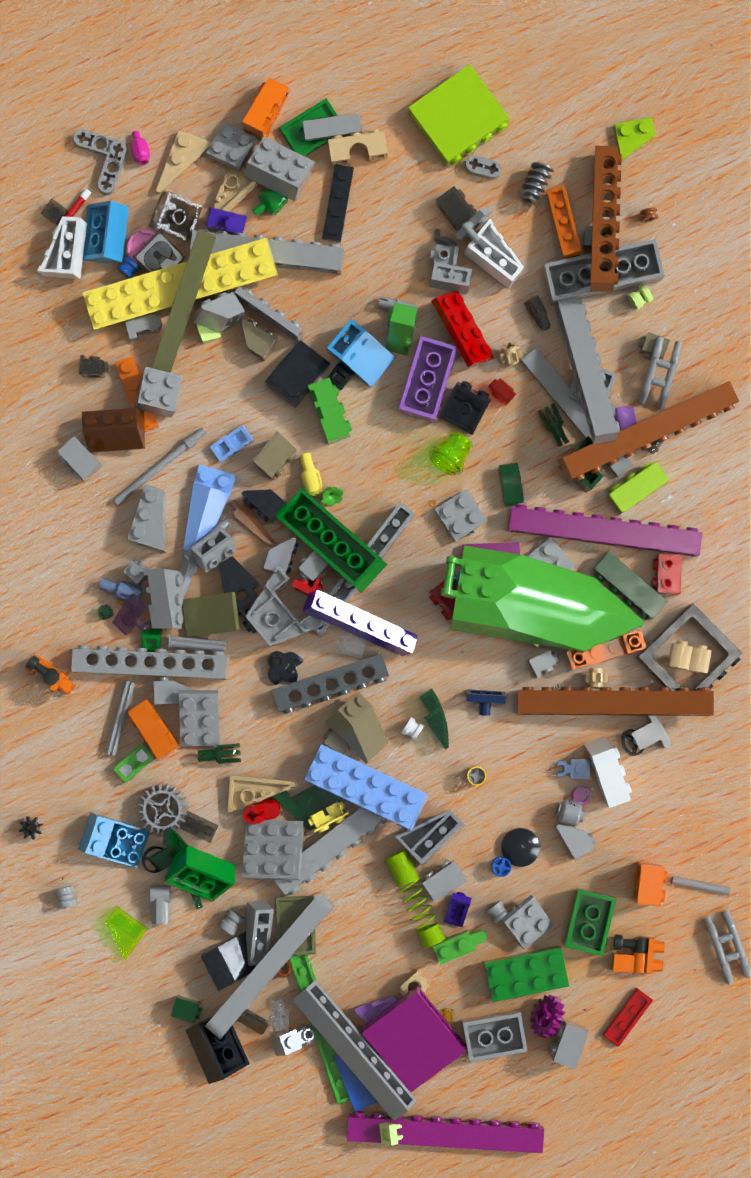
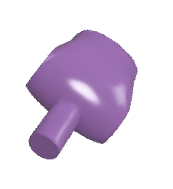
[614,406,637,431]

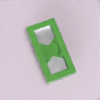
[113,743,155,783]

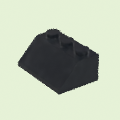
[185,1016,250,1084]

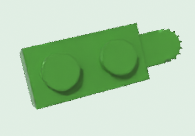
[433,930,487,965]

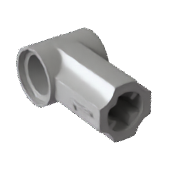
[150,885,171,924]

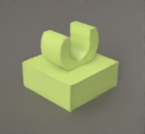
[379,1122,403,1146]

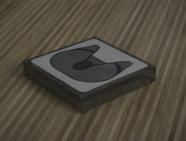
[132,230,186,273]

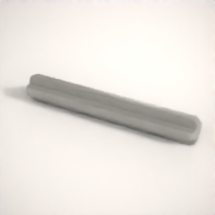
[105,681,135,756]

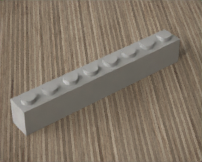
[190,228,344,275]
[556,297,620,444]
[313,502,415,637]
[274,807,388,895]
[292,980,417,1121]

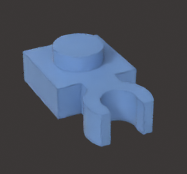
[557,759,590,779]

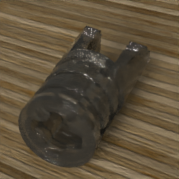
[523,295,551,331]

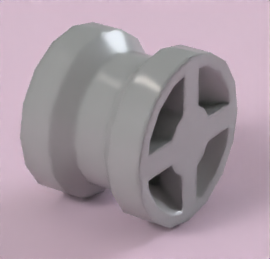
[486,900,510,924]

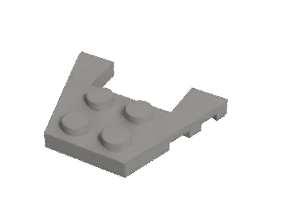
[246,566,327,647]

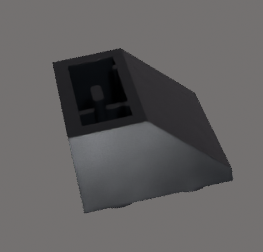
[241,489,286,523]

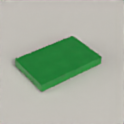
[279,98,338,157]

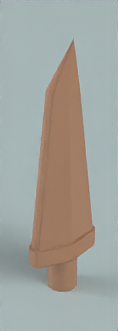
[229,499,277,547]

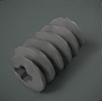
[518,162,554,206]

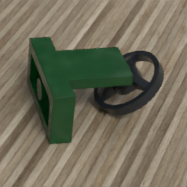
[142,827,189,873]

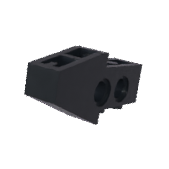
[219,556,260,634]

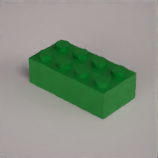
[484,946,569,1002]

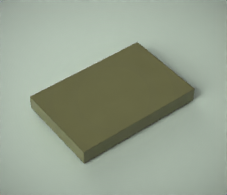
[183,592,240,637]
[275,895,316,955]

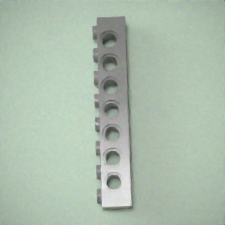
[71,645,228,679]

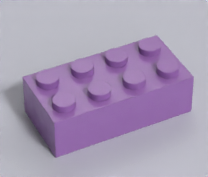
[399,336,457,423]

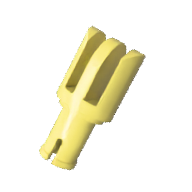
[299,453,322,496]

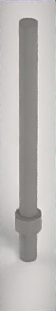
[113,427,206,505]

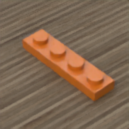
[547,185,583,259]
[115,356,159,432]

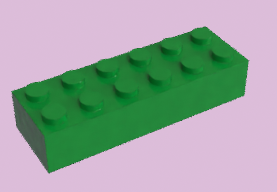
[276,488,387,593]

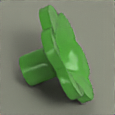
[321,486,344,506]

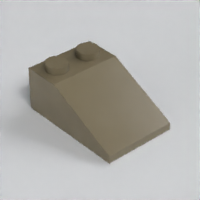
[327,692,388,764]

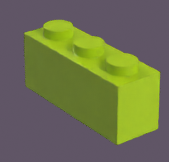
[607,462,669,515]

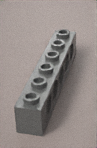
[272,653,389,714]

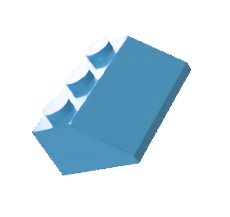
[83,201,129,264]

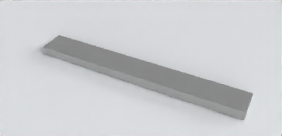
[521,348,633,477]

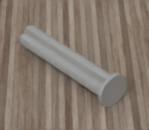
[168,633,226,652]

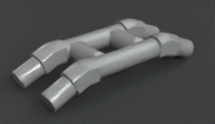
[638,336,683,409]
[703,910,751,984]

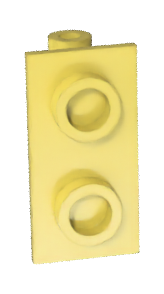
[308,801,349,833]

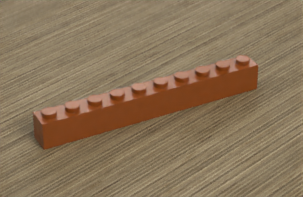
[558,381,739,482]
[518,687,714,716]

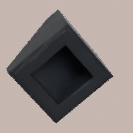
[327,362,354,390]

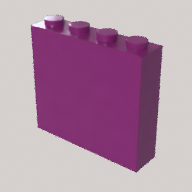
[362,985,466,1092]

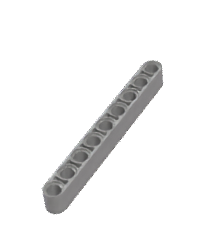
[205,893,335,1039]

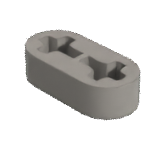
[466,156,501,180]

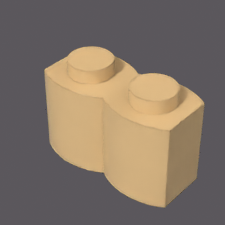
[667,641,712,674]

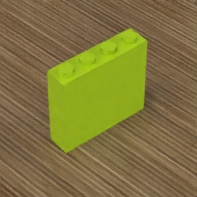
[408,64,510,167]

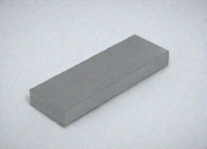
[303,113,362,141]

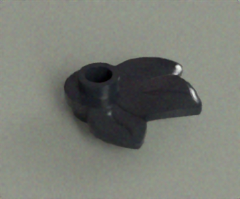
[267,651,303,685]

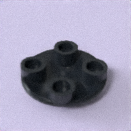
[501,828,540,867]

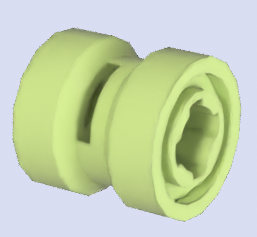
[627,284,654,310]

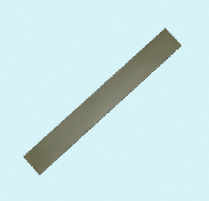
[152,229,217,373]

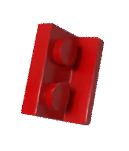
[291,577,323,596]
[429,580,457,621]

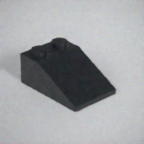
[265,340,331,408]
[201,931,257,991]

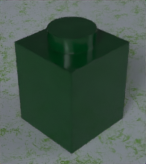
[171,995,202,1023]

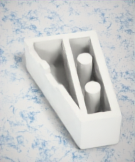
[584,737,632,808]

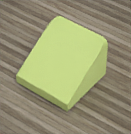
[196,324,221,344]

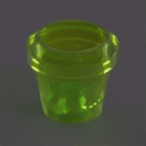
[429,431,473,475]

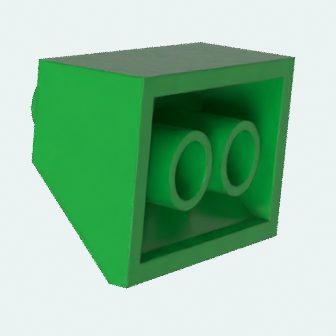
[164,845,235,902]

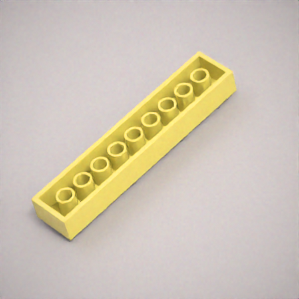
[83,238,278,330]

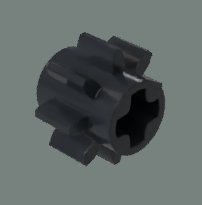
[19,816,43,840]

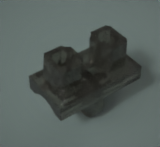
[180,810,219,843]

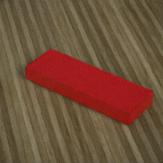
[602,988,653,1047]

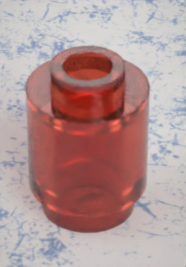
[488,378,516,406]

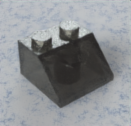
[148,191,202,242]

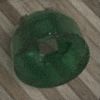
[98,604,114,620]

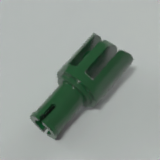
[537,403,569,447]
[198,743,241,764]

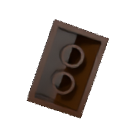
[82,408,145,453]

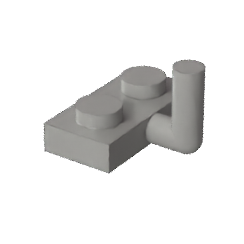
[455,207,492,244]

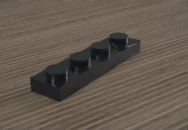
[322,164,354,243]

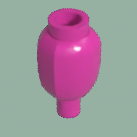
[131,131,150,165]

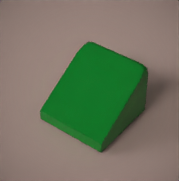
[141,628,162,652]

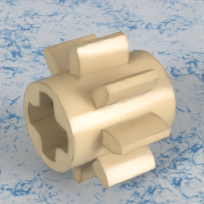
[498,342,523,366]
[584,668,608,689]

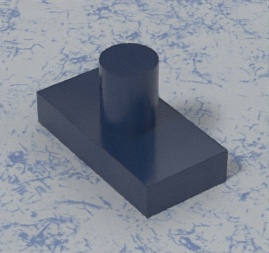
[466,689,506,716]

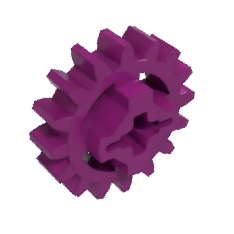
[530,995,565,1039]

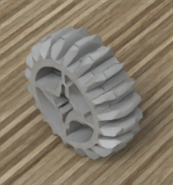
[137,783,189,835]

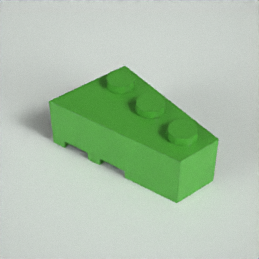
[386,302,418,356]
[308,377,352,444]

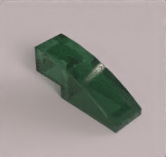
[419,689,449,750]

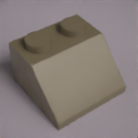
[253,431,296,480]

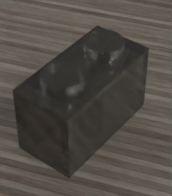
[436,186,477,232]

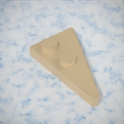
[156,130,212,194]
[209,167,259,229]
[227,775,297,812]

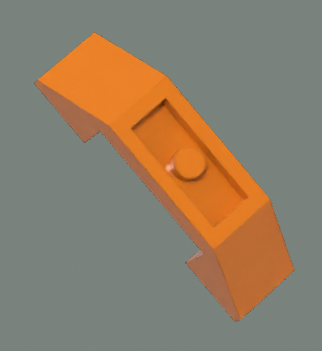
[566,630,646,670]

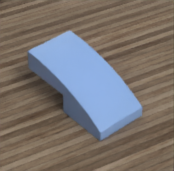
[210,425,254,462]

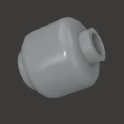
[555,799,585,827]

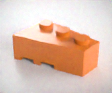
[242,77,290,141]
[128,699,181,760]

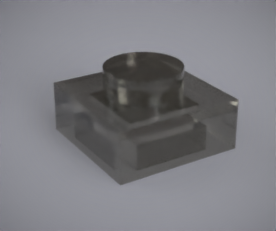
[41,199,68,226]

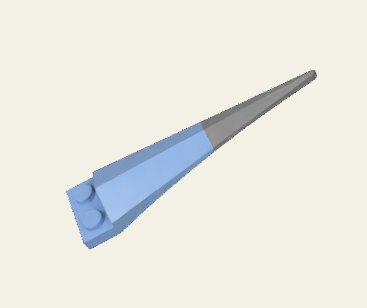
[180,464,236,599]

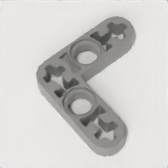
[74,129,127,195]

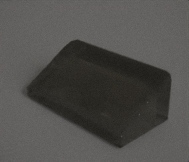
[237,1009,270,1034]

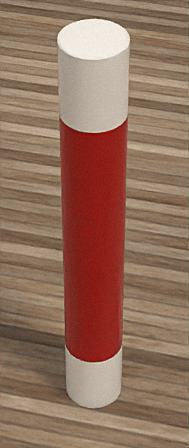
[51,188,91,235]

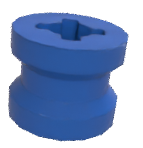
[117,256,141,279]
[491,857,511,877]

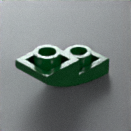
[499,462,524,506]

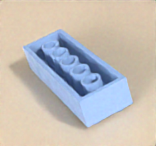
[304,744,428,832]

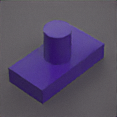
[205,207,247,233]
[444,892,472,927]

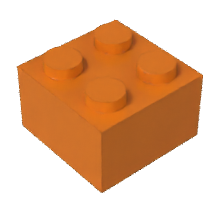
[632,862,667,907]

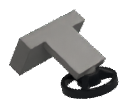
[621,716,672,756]

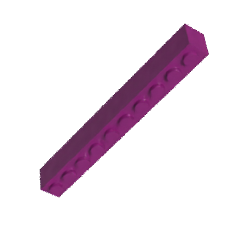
[508,504,703,557]
[347,1111,544,1153]

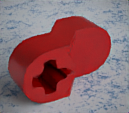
[243,799,280,824]

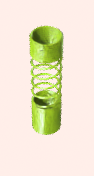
[385,849,446,949]

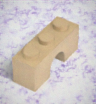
[328,130,388,167]

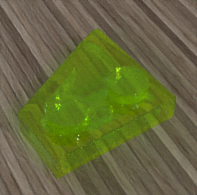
[105,906,149,960]

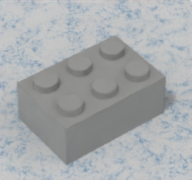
[244,137,315,201]
[462,1010,528,1062]

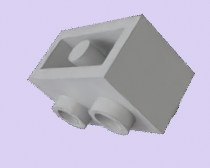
[57,436,102,482]
[190,526,236,573]
[299,551,330,583]
[422,860,467,902]

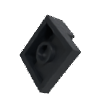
[439,381,492,435]

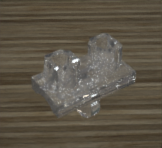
[268,997,290,1035]

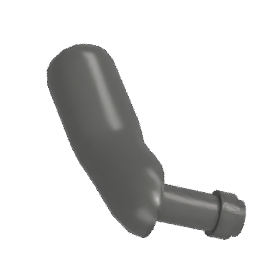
[434,229,457,247]

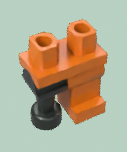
[25,655,76,694]
[611,934,665,974]

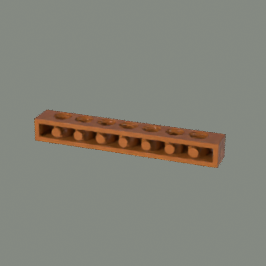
[590,145,622,292]

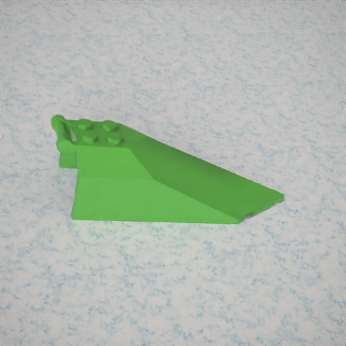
[440,545,644,652]

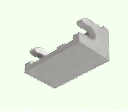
[430,262,472,294]

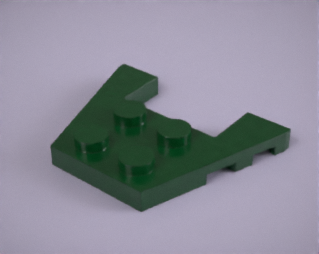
[272,785,344,831]

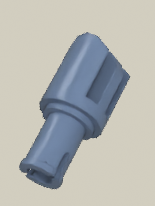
[99,578,142,605]

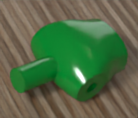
[252,189,288,216]

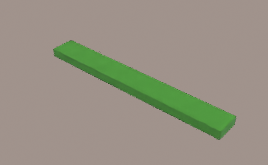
[289,955,350,1105]

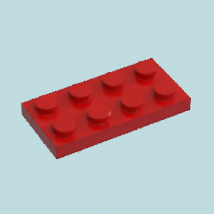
[431,291,494,367]

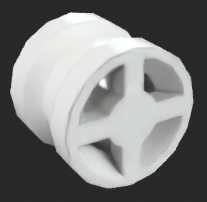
[401,717,424,741]

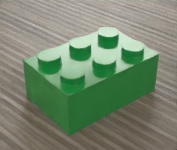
[563,888,617,956]

